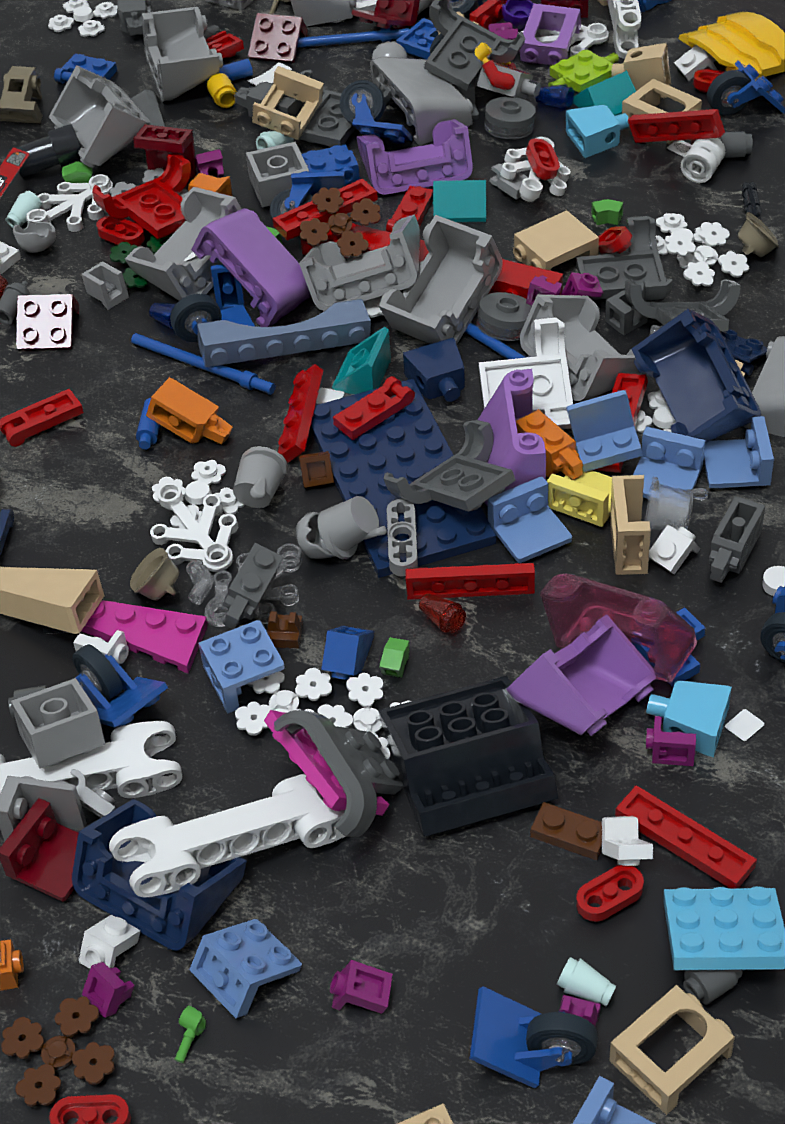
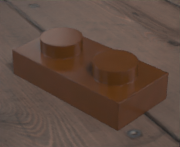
[530,802,602,861]

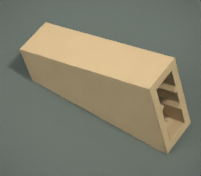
[0,567,105,634]

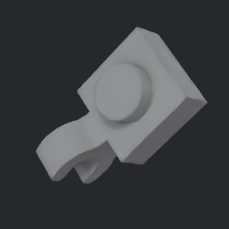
[490,164,529,199]
[70,769,116,818]

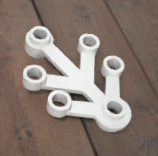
[520,23,609,57]
[500,137,571,202]
[26,174,113,232]
[150,482,238,572]

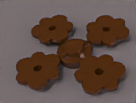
[300,188,380,257]
[1,997,115,1107]

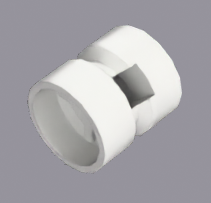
[681,138,725,183]

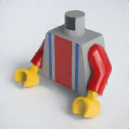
[474,43,541,99]

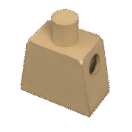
[612,43,671,98]

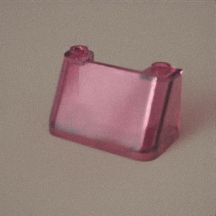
[540,573,697,683]

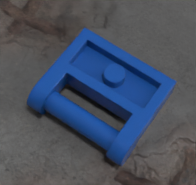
[54,54,117,83]

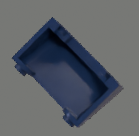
[631,309,761,442]
[72,799,247,951]

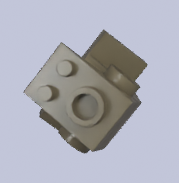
[0,66,43,124]

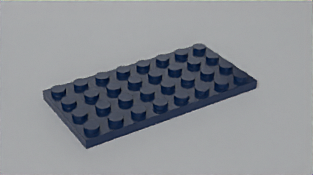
[310,379,496,578]

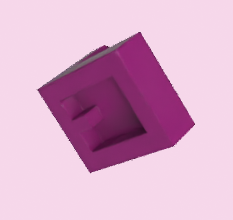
[488,22,518,40]
[561,272,603,297]
[646,716,696,766]
[330,960,393,1014]

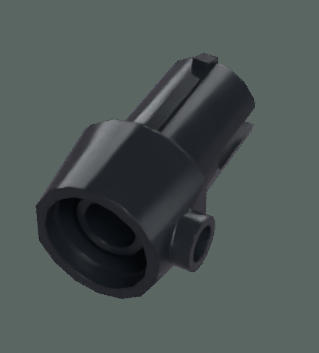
[17,124,81,178]

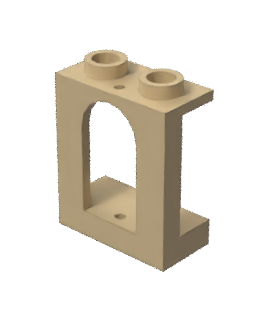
[252,66,324,140]
[622,79,702,145]
[610,475,651,575]
[609,985,734,1115]

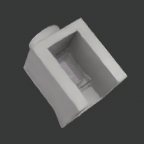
[81,261,129,310]

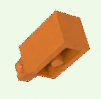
[146,377,233,444]
[516,409,583,480]

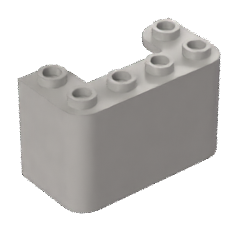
[379,215,503,345]

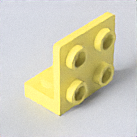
[547,467,612,527]

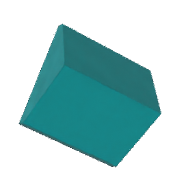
[572,71,636,116]
[433,180,486,222]
[331,326,391,394]

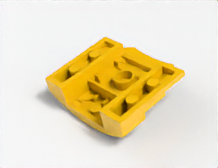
[679,12,785,78]

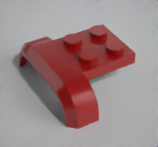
[92,154,191,239]

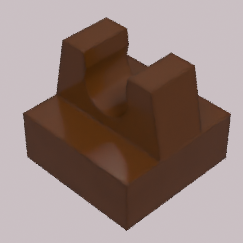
[299,451,334,487]
[267,611,303,649]

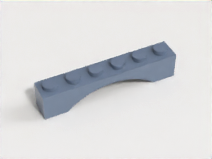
[197,299,371,367]

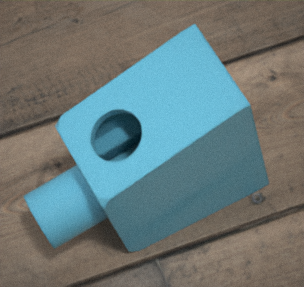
[566,105,629,158]
[646,681,732,757]

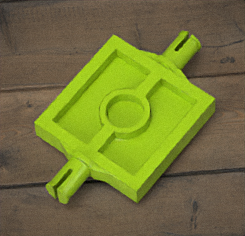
[548,49,619,93]

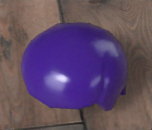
[502,0,534,31]

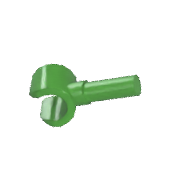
[174,1006,206,1063]

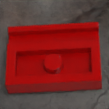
[205,31,244,59]

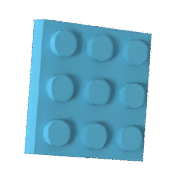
[663,887,785,970]

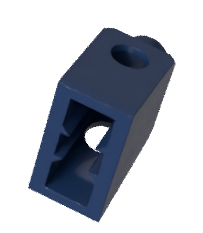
[403,338,465,402]

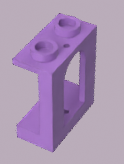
[520,3,581,65]

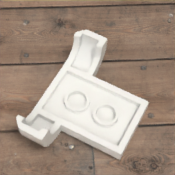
[479,317,573,430]

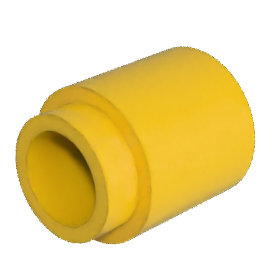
[207,73,237,108]

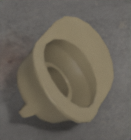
[738,212,779,257]
[130,547,180,601]

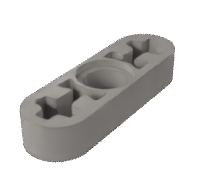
[387,499,418,576]

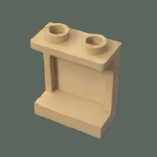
[513,210,599,270]

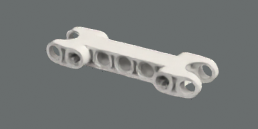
[607,0,641,59]
[0,721,182,798]
[109,774,345,897]

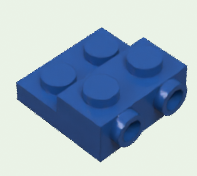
[302,144,360,184]

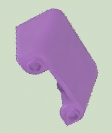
[357,119,473,194]
[191,208,311,327]
[478,369,546,506]
[506,615,659,736]

